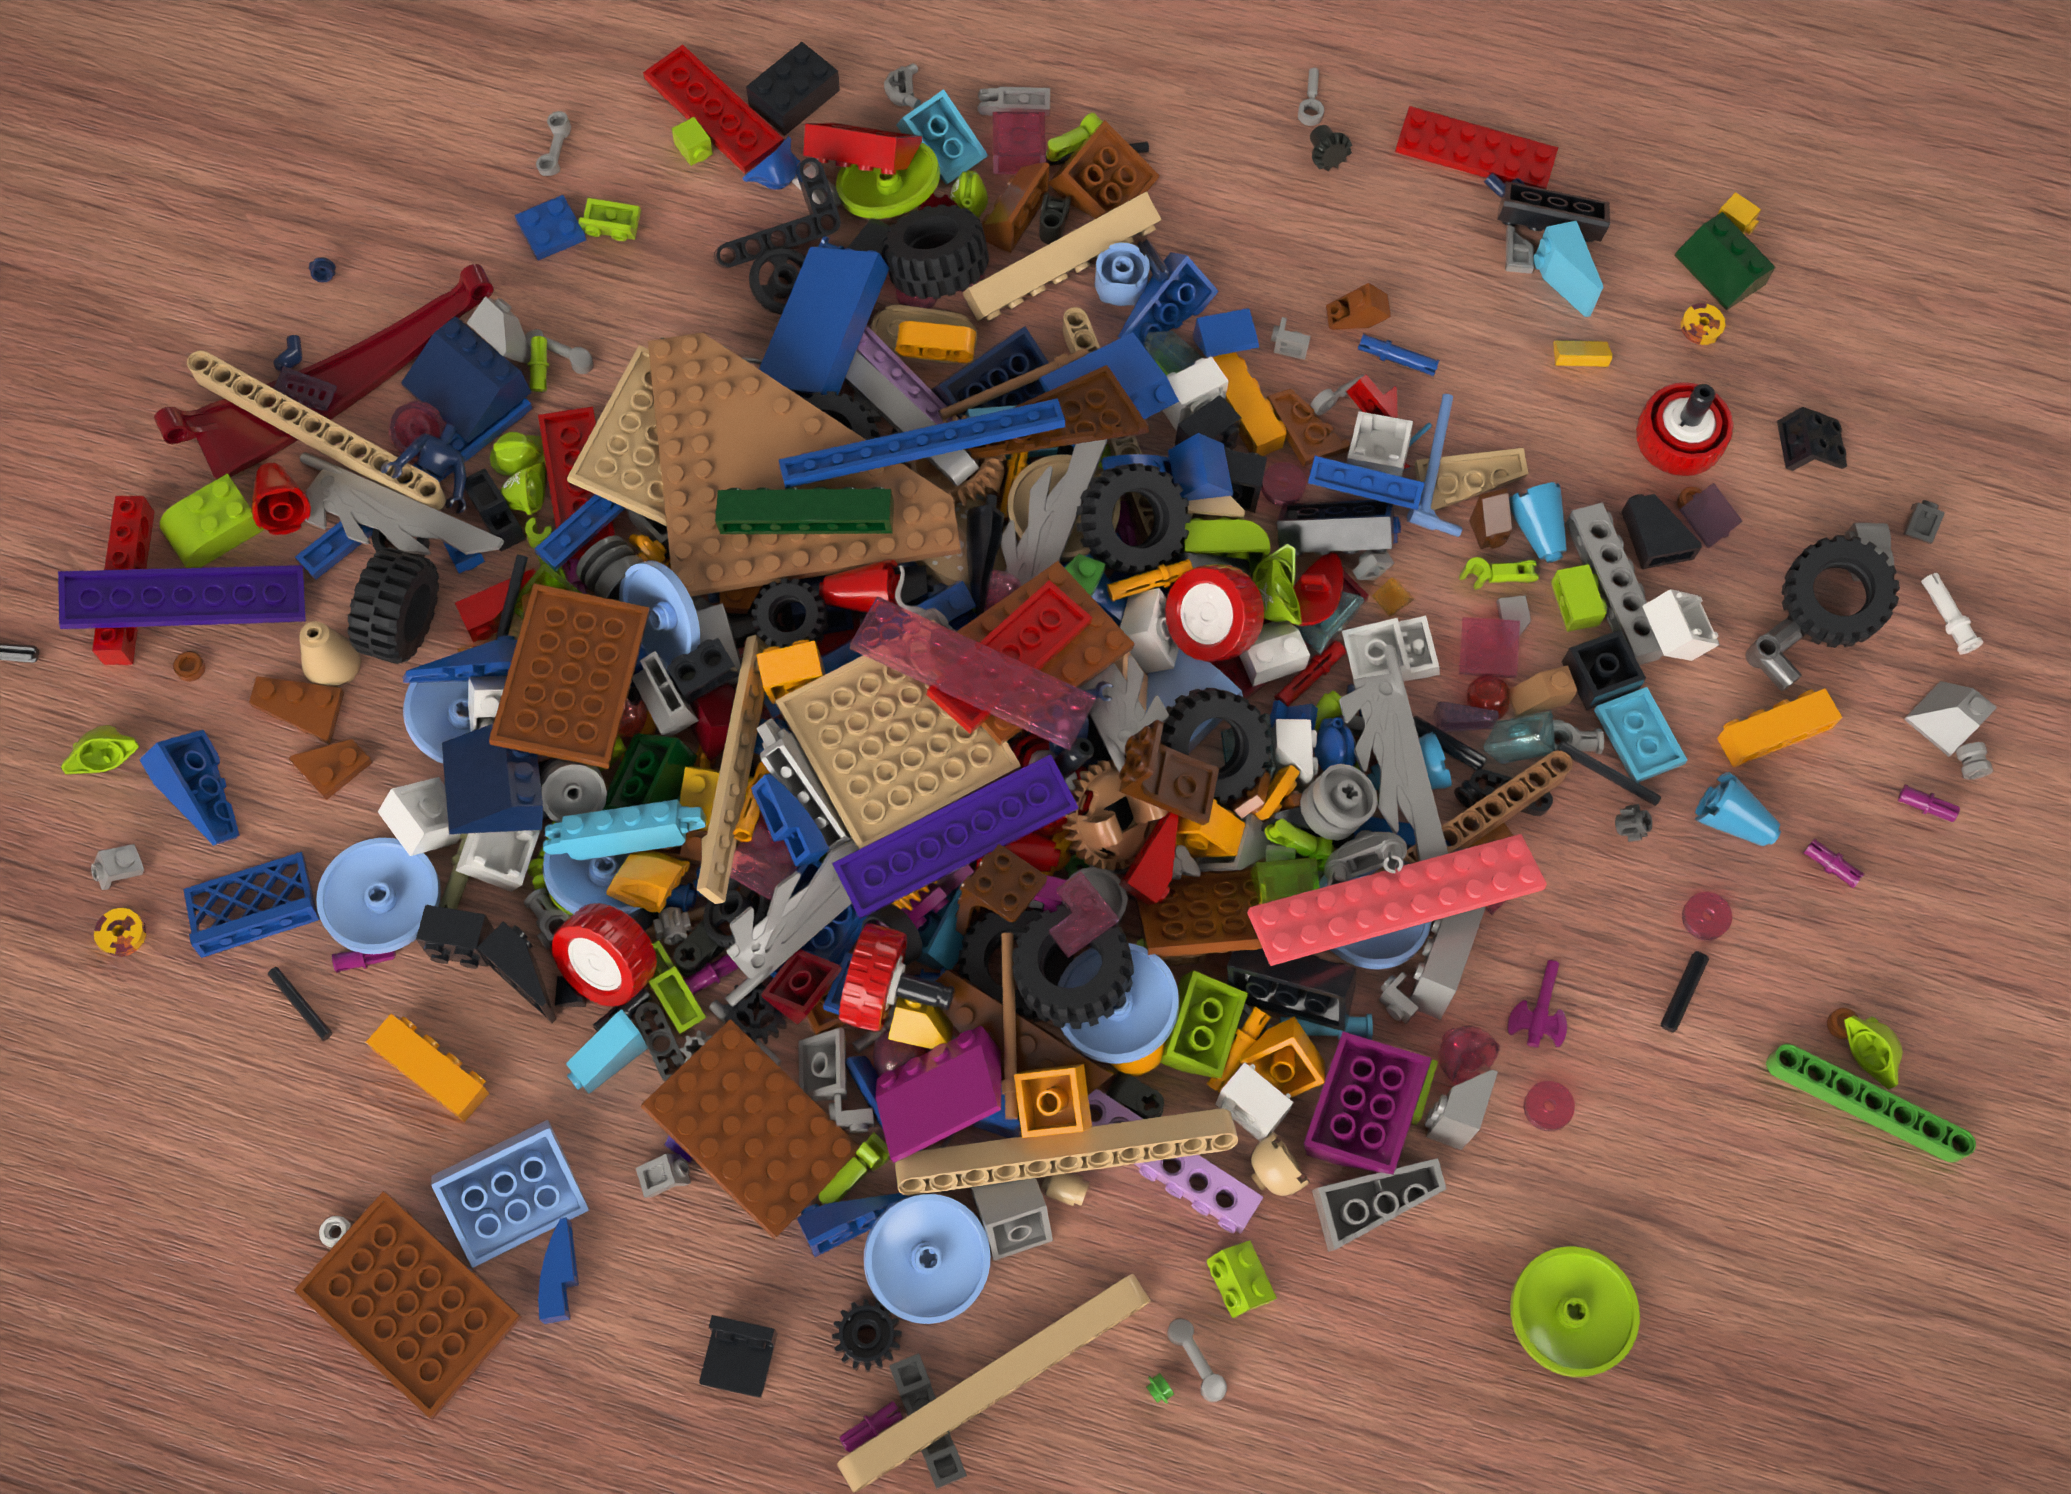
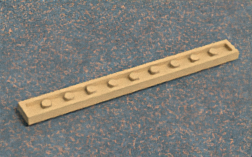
[696,635,769,904]

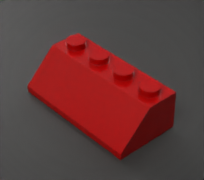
[803,122,922,175]

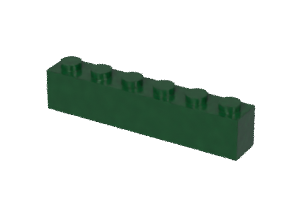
[715,487,894,534]

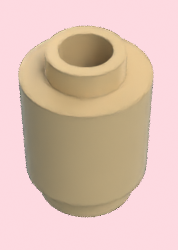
[1041,1173,1090,1206]

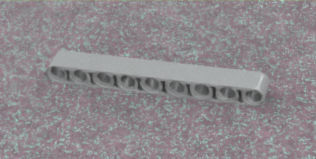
[844,350,979,487]

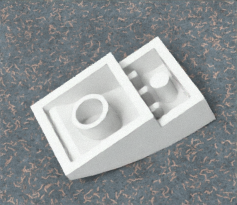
[1342,615,1440,681]

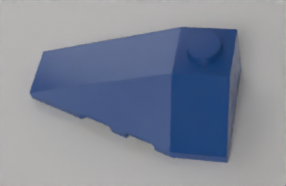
[402,636,517,683]

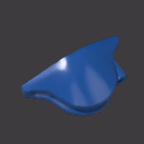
[742,136,800,190]
[1314,717,1357,771]

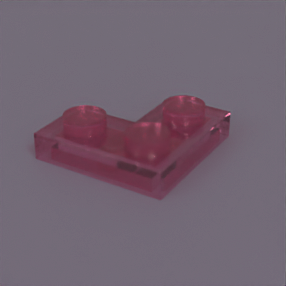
[1049,871,1119,958]

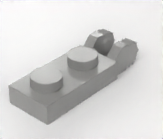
[978,87,1050,116]

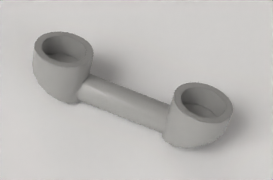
[536,111,571,176]
[525,329,594,374]
[1167,1318,1227,1402]

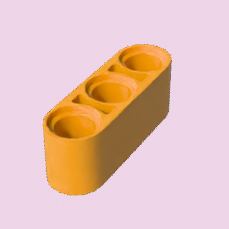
[895,321,977,363]

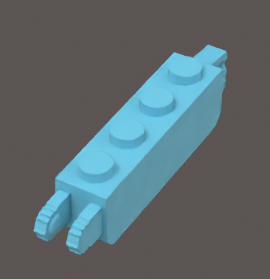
[543,799,706,860]

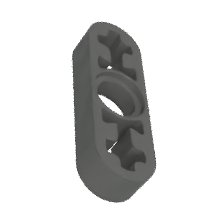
[635,1002,685,1082]

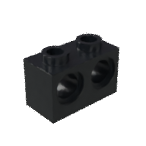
[666,638,739,704]

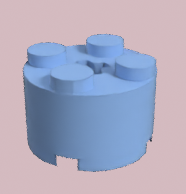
[1095,243,1150,306]

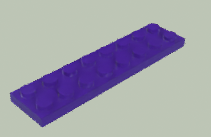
[58,565,306,629]
[832,754,1079,919]

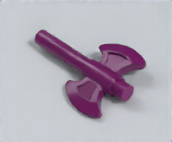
[1508,960,1567,1048]

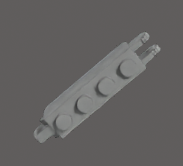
[756,718,858,854]

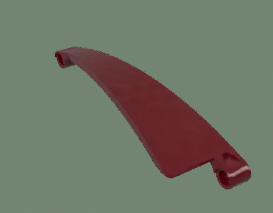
[154,264,494,479]

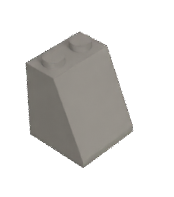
[969,1178,1053,1261]

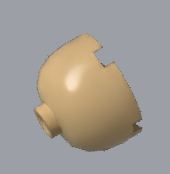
[1251,1132,1310,1196]

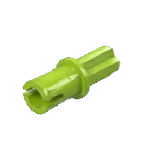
[527,336,550,392]

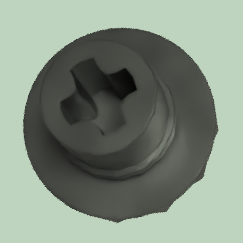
[1310,125,1352,171]

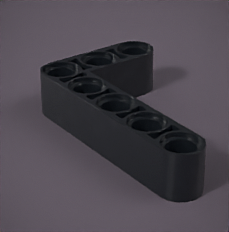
[714,157,841,268]

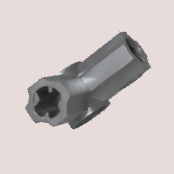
[1746,618,1803,692]

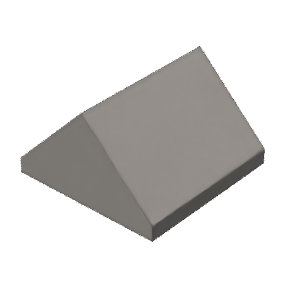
[799,1028,847,1101]

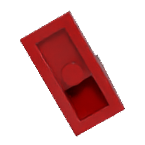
[1346,374,1398,418]

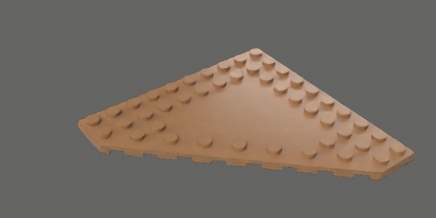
[648,332,961,597]

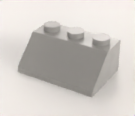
[1424,1070,1498,1150]

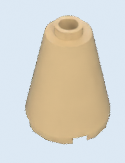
[299,621,361,688]

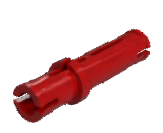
[1274,640,1347,707]

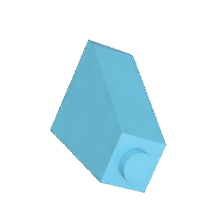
[566,1009,648,1094]

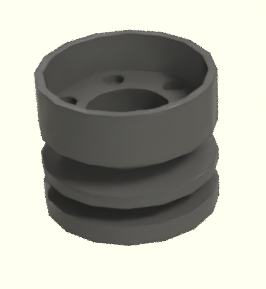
[576,535,644,601]

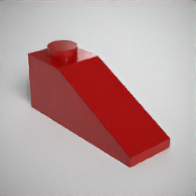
[455,568,541,643]
[1119,812,1178,905]

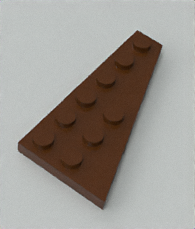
[965,365,1149,459]
[935,969,1114,1095]

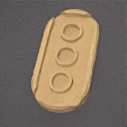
[871,305,977,363]

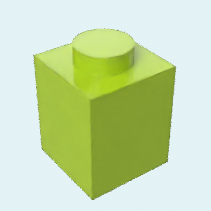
[671,117,713,166]

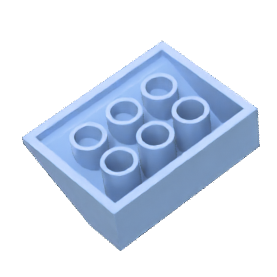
[1146,648,1243,753]
[431,1120,589,1268]

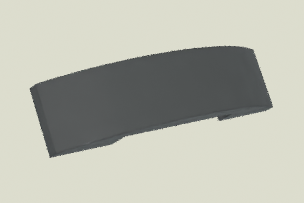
[889,1353,967,1489]

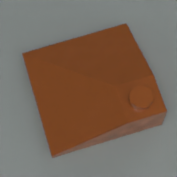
[1049,120,1160,219]

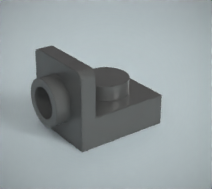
[1903,500,1945,544]

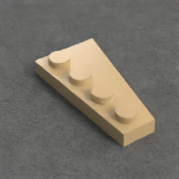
[1414,448,1528,511]

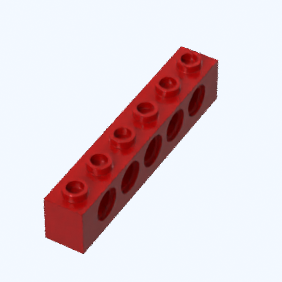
[92,496,155,665]

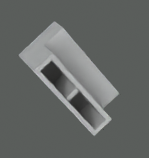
[696,603,742,685]
[632,651,699,737]

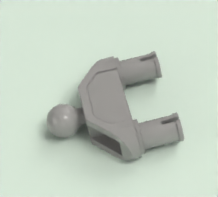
[1324,830,1407,886]

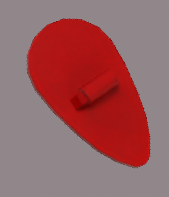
[1289,553,1344,626]

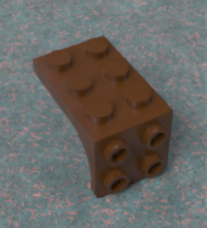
[1119,720,1219,825]
[955,844,1047,936]

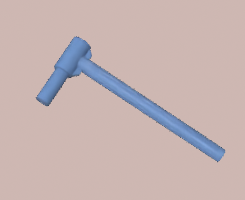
[1407,394,1462,537]

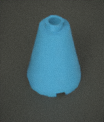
[1509,482,1567,563]
[1367,732,1452,793]
[1695,772,1781,846]

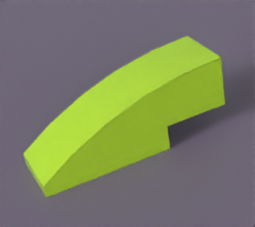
[648,940,706,1034]

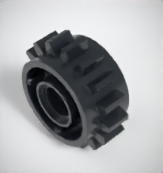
[832,1299,902,1372]

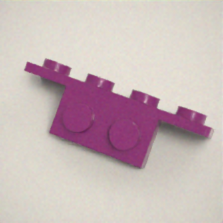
[876,864,975,929]

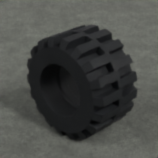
[752,578,829,648]

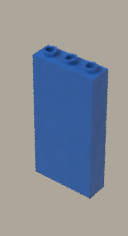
[759,246,890,399]

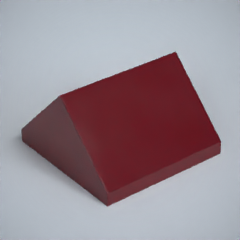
[690,685,736,761]
[761,949,842,1025]

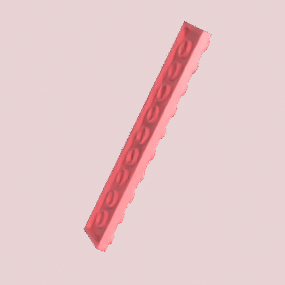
[1247,834,1547,966]

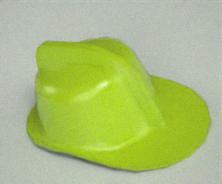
[490,432,547,476]

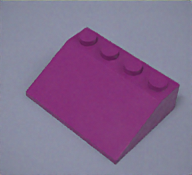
[876,1026,1001,1163]
[1303,1031,1432,1175]

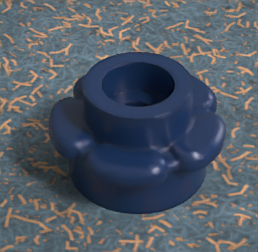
[309,257,336,282]

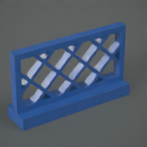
[1308,456,1425,510]
[183,852,320,958]

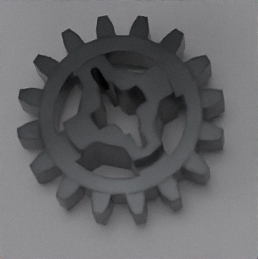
[723,981,788,1044]

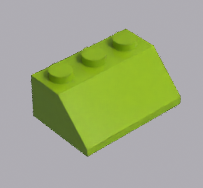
[1160,970,1248,1079]

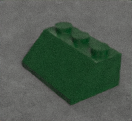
[1674,212,1775,310]
[602,733,698,811]

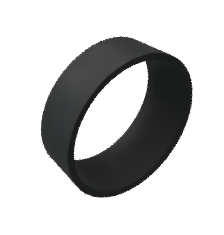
[861,904,922,966]

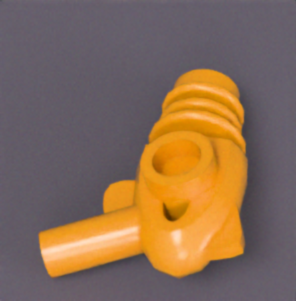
[629,534,671,569]

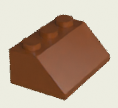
[982,162,1050,253]

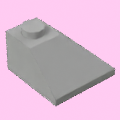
[467,297,531,364]
[1904,681,1997,757]
[1195,814,1270,872]

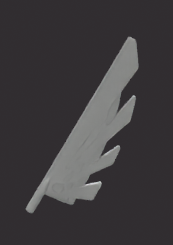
[987,439,1108,608]
[300,452,504,555]
[1023,578,1169,773]
[1339,645,1448,861]
[725,840,858,1007]

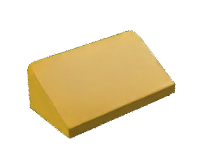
[1553,340,1613,367]

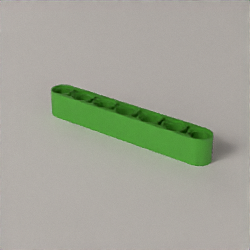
[1766,1044,1976,1163]

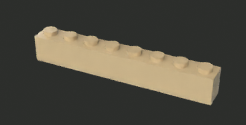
[962,191,1161,322]

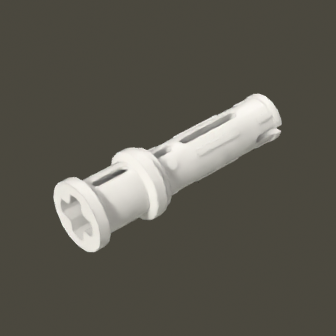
[1921,573,1983,654]

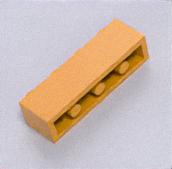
[1213,352,1287,456]
[1717,688,1843,768]
[366,1014,489,1123]

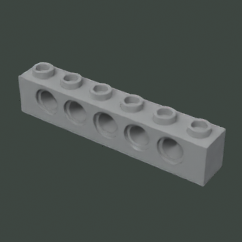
[1565,502,1663,665]

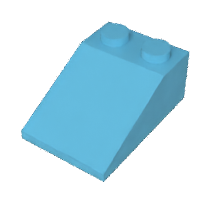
[896,89,989,185]
[1534,220,1604,317]

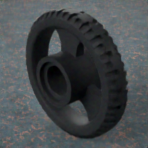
[749,247,805,315]
[703,873,773,948]

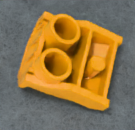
[606,850,690,913]

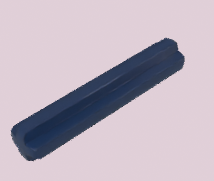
[1137,239,1170,282]

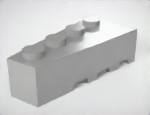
[1409,906,1486,1020]
[1312,1158,1446,1252]

